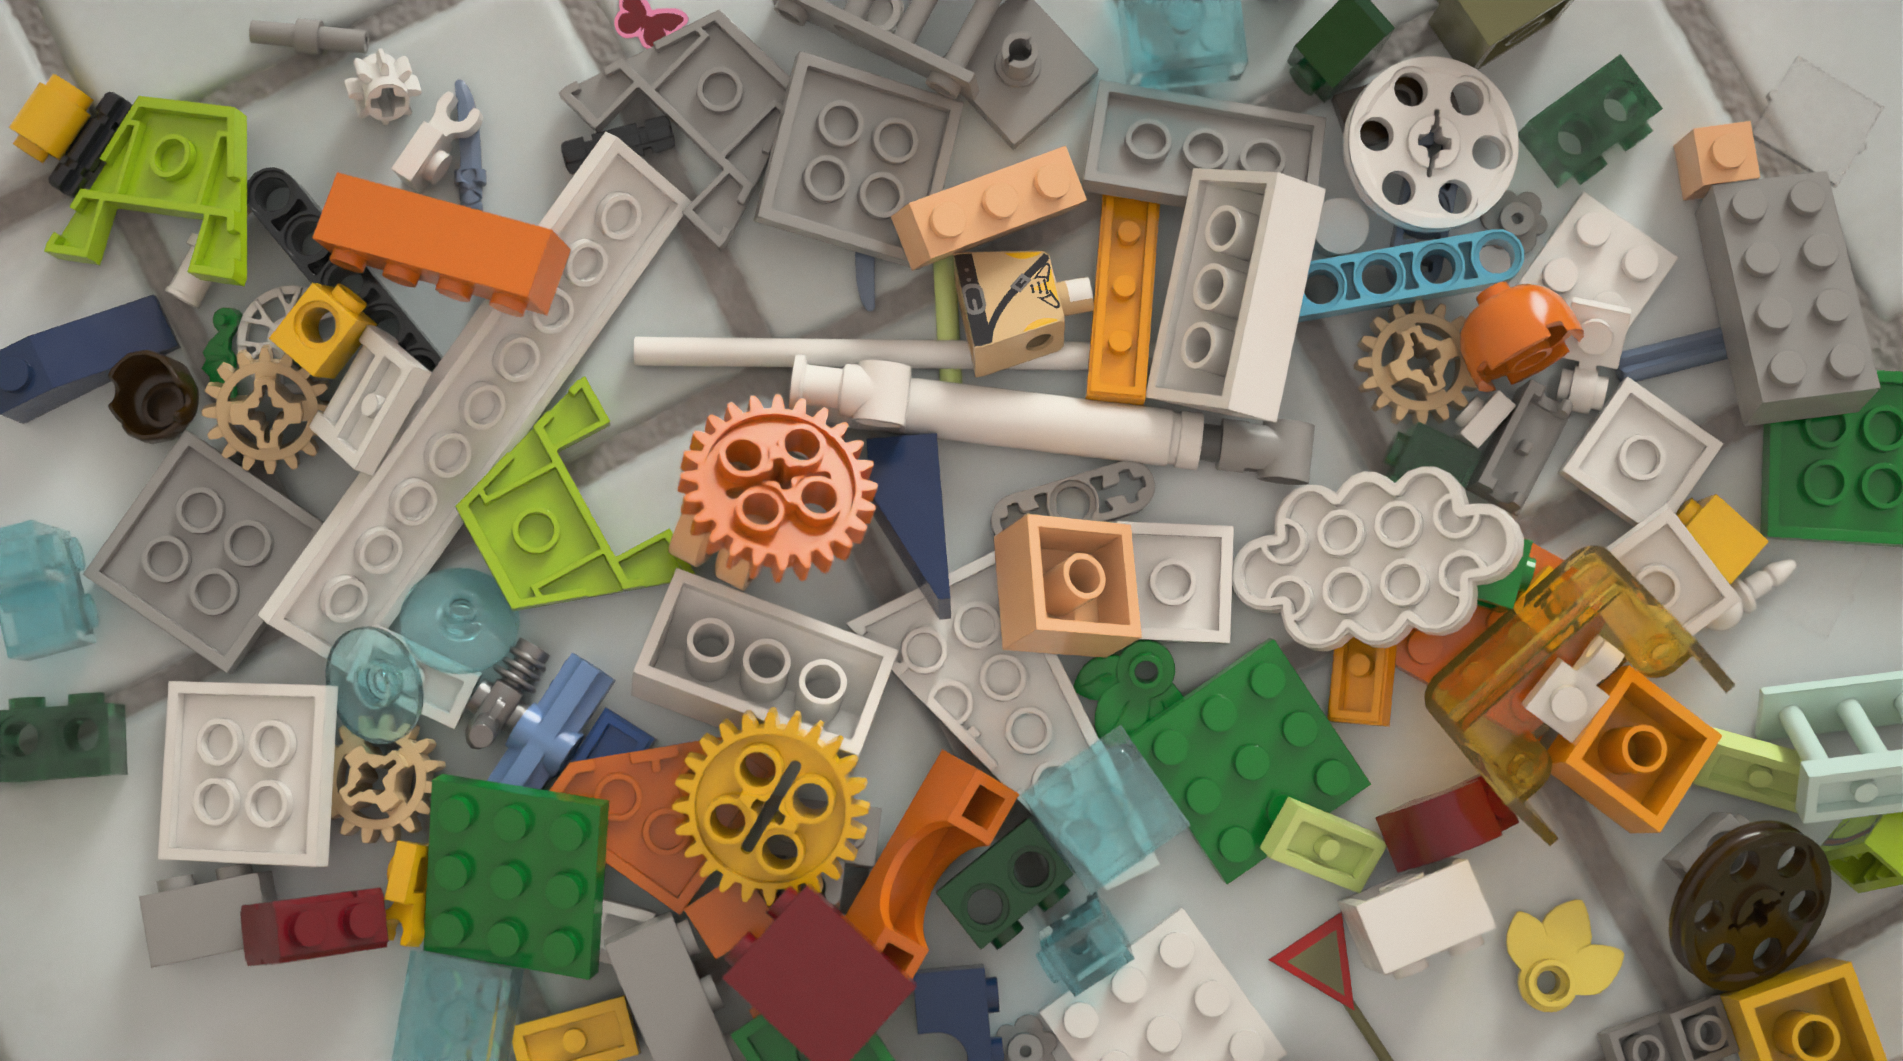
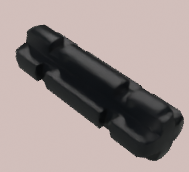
[48,92,132,198]
[561,115,675,175]

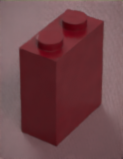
[722,883,916,1061]

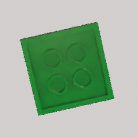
[1760,370,1903,547]
[1126,638,1371,885]
[423,774,609,980]

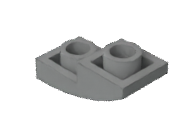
[1597,995,1740,1061]

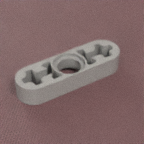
[990,461,1155,536]

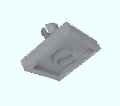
[943,0,1099,150]

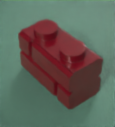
[240,887,389,966]

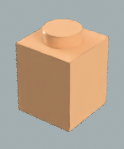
[1674,121,1760,201]

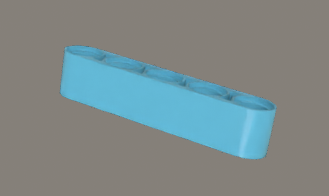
[1298,229,1524,323]

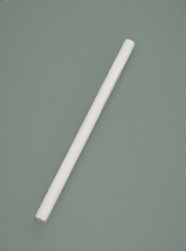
[634,337,1156,371]

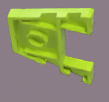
[44,96,247,287]
[455,376,695,612]

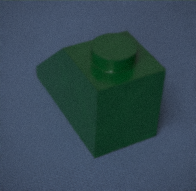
[1287,0,1395,103]

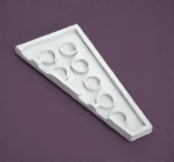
[846,551,1161,891]

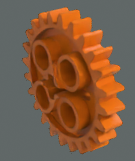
[677,394,878,583]

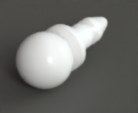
[1705,559,1797,631]

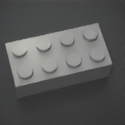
[1695,171,1880,427]

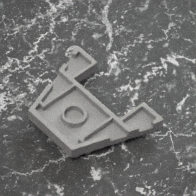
[559,10,790,252]

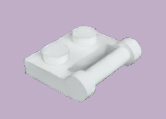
[309,325,432,476]

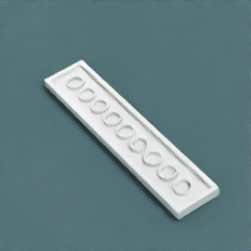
[258,132,692,672]

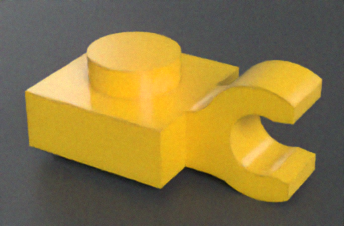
[384,840,429,947]

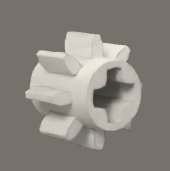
[344,49,422,125]

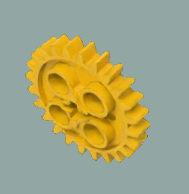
[672,707,870,906]

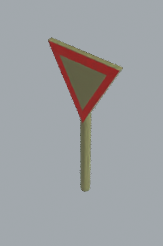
[1268,912,1394,1061]

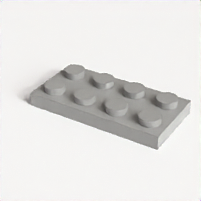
[1082,80,1326,208]

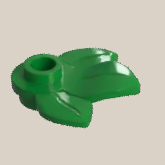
[1073,640,1183,747]

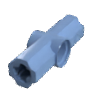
[487,653,616,790]

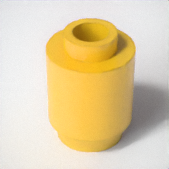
[9,73,94,164]

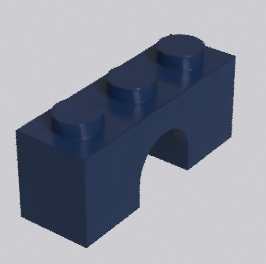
[913,964,1004,1061]

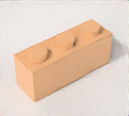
[891,146,1087,271]

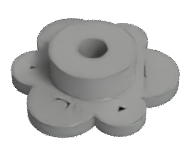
[1480,190,1547,254]
[997,1014,1057,1061]

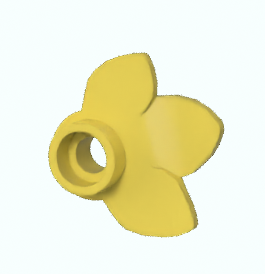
[1506,899,1624,1012]

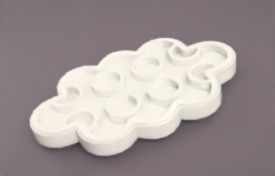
[1232,467,1524,652]

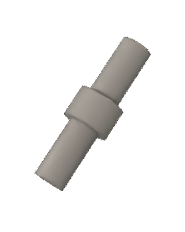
[249,18,369,55]

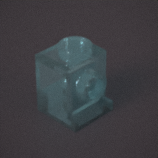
[1036,891,1135,997]

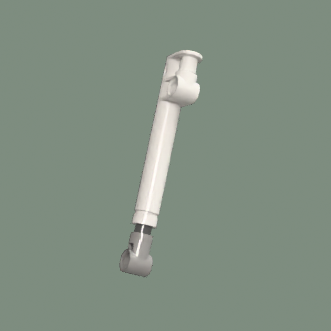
[789,354,1315,485]

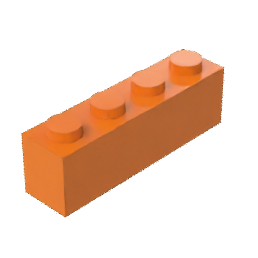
[312,172,571,317]

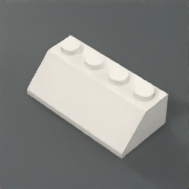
[1145,168,1326,422]
[631,568,899,777]

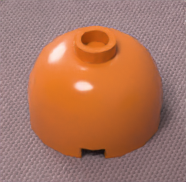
[1460,281,1584,392]

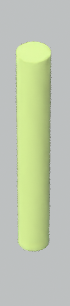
[933,255,963,384]

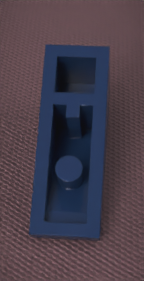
[0,294,181,424]
[866,433,951,620]

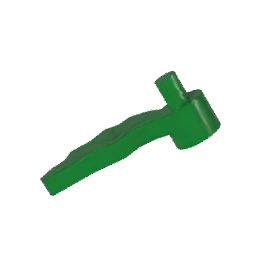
[201,307,243,398]

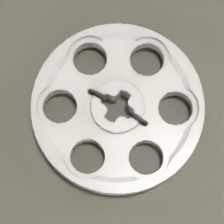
[1343,56,1519,233]

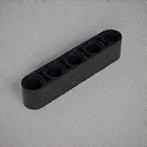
[247,167,443,366]

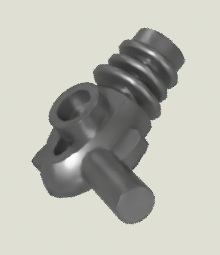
[465,637,550,750]

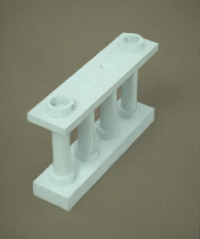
[1755,671,1903,824]

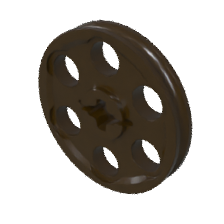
[1668,820,1832,991]

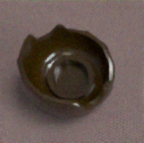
[108,349,199,444]

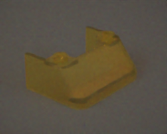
[1424,546,1736,846]

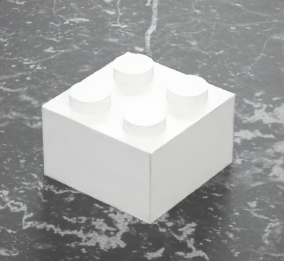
[1337,857,1497,980]

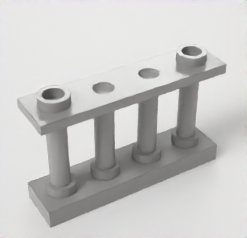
[772,0,1028,101]

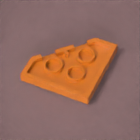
[549,737,776,915]

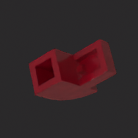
[1375,768,1519,873]

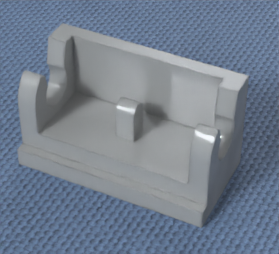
[1465,379,1574,516]

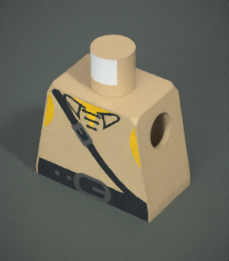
[954,251,1094,378]

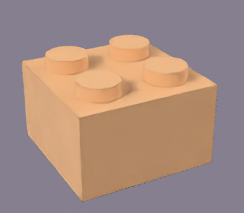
[994,514,1142,658]

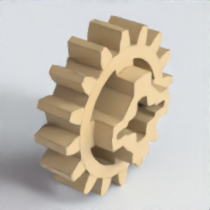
[1354,299,1478,428]
[202,344,330,474]
[331,715,446,843]

